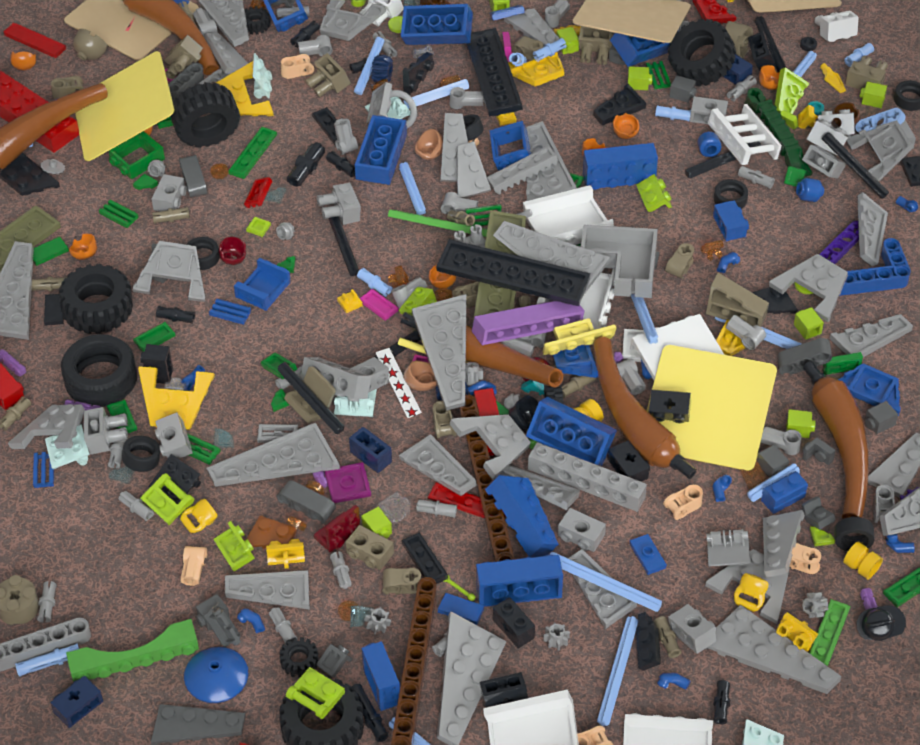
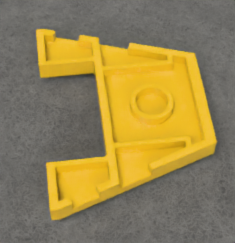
[508,52,564,87]
[216,61,274,116]
[139,367,215,430]

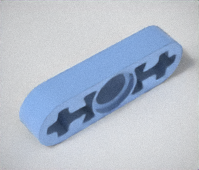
[855,108,905,133]

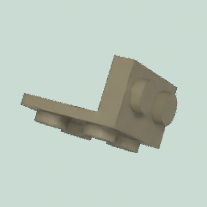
[284,366,336,424]

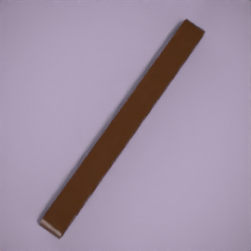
[459,395,514,562]
[391,577,436,745]

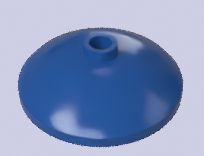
[184,647,248,703]

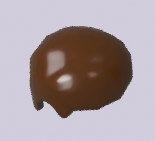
[833,102,860,127]

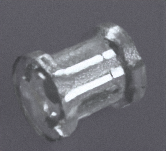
[412,45,434,62]

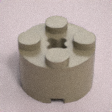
[725,21,753,59]
[0,575,39,625]

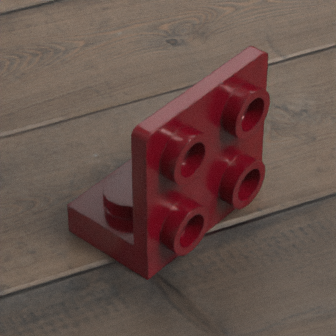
[314,505,360,552]

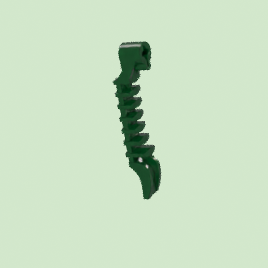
[744,88,813,177]

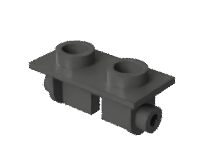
[203,602,241,647]

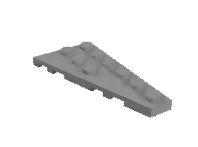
[197,0,249,47]
[526,121,577,201]
[412,294,466,411]
[207,422,340,487]
[706,605,841,694]
[437,612,507,745]

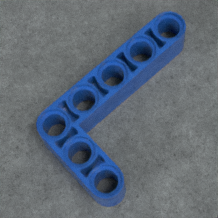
[839,238,911,296]

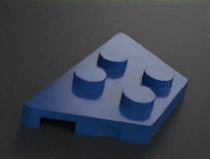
[552,340,598,378]
[838,364,901,416]

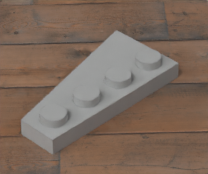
[504,8,560,47]
[204,32,249,74]
[441,113,468,182]
[830,314,913,357]
[499,465,580,510]
[568,549,637,629]
[225,570,310,610]

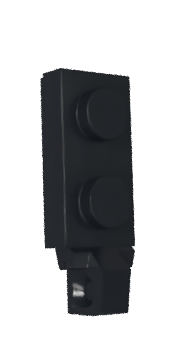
[636,612,661,671]

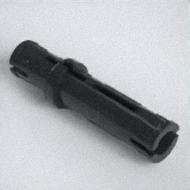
[352,684,389,742]

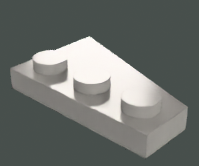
[457,141,491,198]
[879,487,920,536]

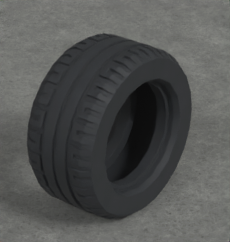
[61,334,137,407]

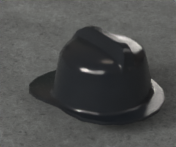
[508,395,538,431]
[857,605,906,641]

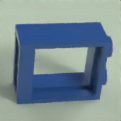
[264,0,308,32]
[489,120,531,171]
[361,641,400,711]

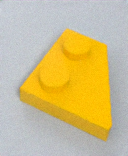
[716,320,746,356]

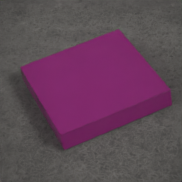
[324,462,371,503]

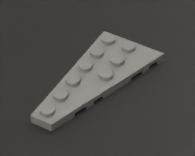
[493,221,612,296]
[0,241,34,340]

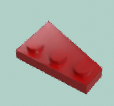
[692,0,737,23]

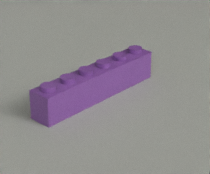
[472,301,585,345]

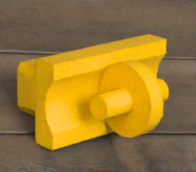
[266,539,305,569]
[776,612,819,652]

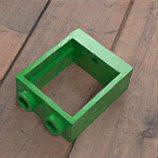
[109,131,165,180]

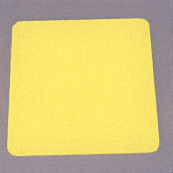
[75,51,174,161]
[647,345,777,471]

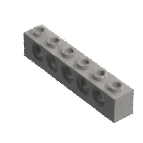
[528,442,647,512]

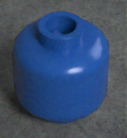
[697,131,722,157]
[796,178,824,202]

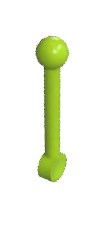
[443,575,476,601]

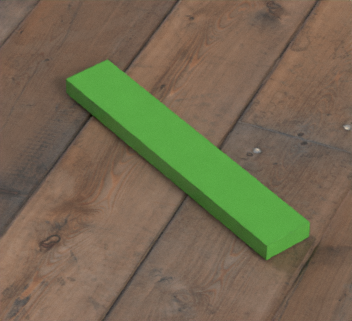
[388,210,487,237]

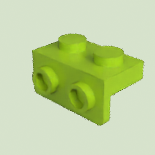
[636,174,672,212]
[399,287,437,315]
[213,521,255,572]

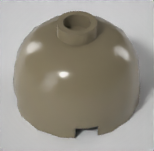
[73,29,107,61]

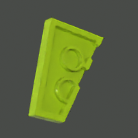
[775,68,809,114]

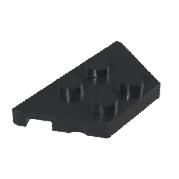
[0,153,60,196]

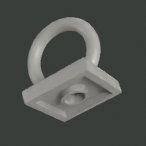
[366,82,417,128]

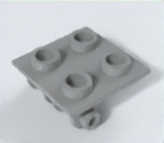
[706,529,750,567]

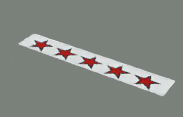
[376,348,422,418]

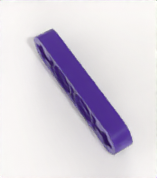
[820,221,859,264]

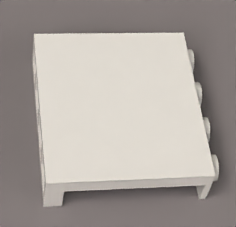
[523,185,614,245]
[537,268,616,330]
[630,314,724,380]
[483,689,579,745]
[623,713,713,745]

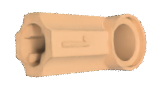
[181,546,207,586]

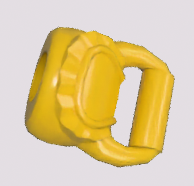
[180,499,218,533]
[734,573,768,612]

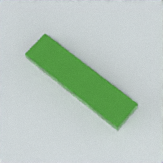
[809,599,851,666]

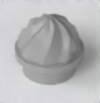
[148,160,166,177]
[276,222,295,240]
[504,393,521,410]

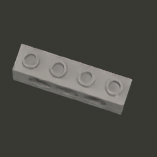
[300,357,372,402]

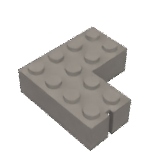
[581,225,658,298]

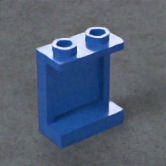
[234,258,291,311]

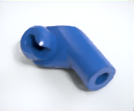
[896,196,918,212]
[717,252,740,273]

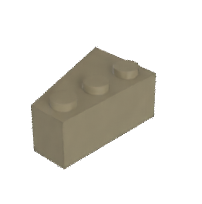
[706,273,769,327]

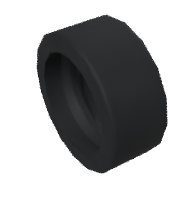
[894,80,920,111]
[463,114,484,141]
[714,179,748,209]
[186,237,220,270]
[122,435,161,472]
[834,517,875,551]

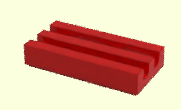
[244,177,273,208]

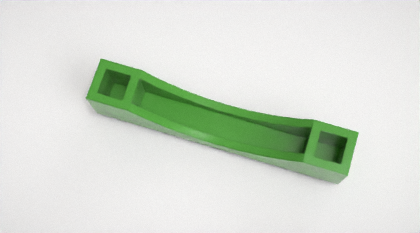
[66,619,199,682]

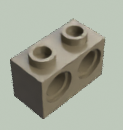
[346,525,394,570]

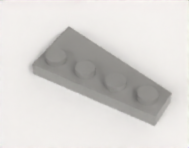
[858,192,888,266]
[868,433,920,498]
[399,434,477,496]
[763,510,805,578]

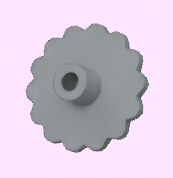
[41,159,65,174]

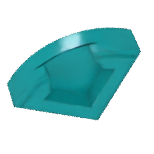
[521,380,544,395]

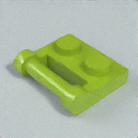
[140,473,195,525]
[286,667,345,719]

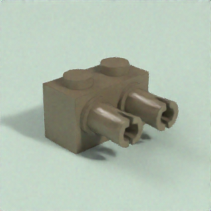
[579,26,615,65]
[164,35,203,79]
[305,53,351,98]
[845,55,888,90]

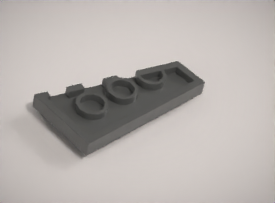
[151,704,246,745]

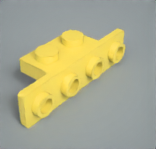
[542,318,617,355]

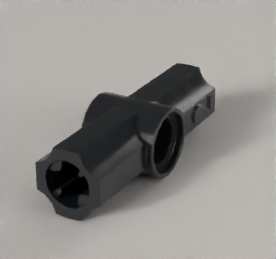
[287,142,325,187]

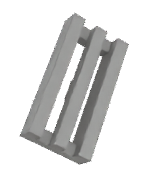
[257,424,298,443]

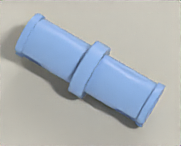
[533,38,567,62]
[844,43,874,67]
[509,53,527,66]
[655,105,691,121]
[357,268,392,297]

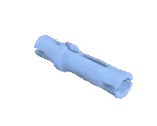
[15,644,79,677]

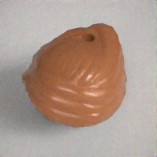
[414,129,443,160]
[403,361,437,391]

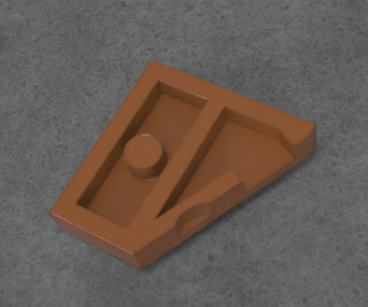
[246,516,297,549]

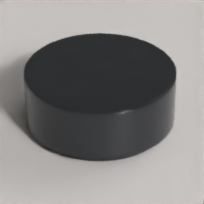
[800,37,817,51]

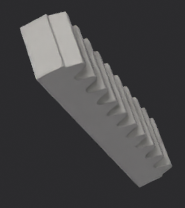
[487,145,558,195]

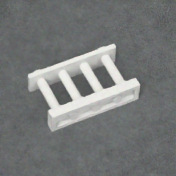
[708,104,782,165]

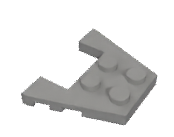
[320,0,386,41]
[847,120,913,181]
[133,241,205,302]
[769,254,848,322]
[8,404,85,449]
[450,415,531,480]
[705,549,790,624]

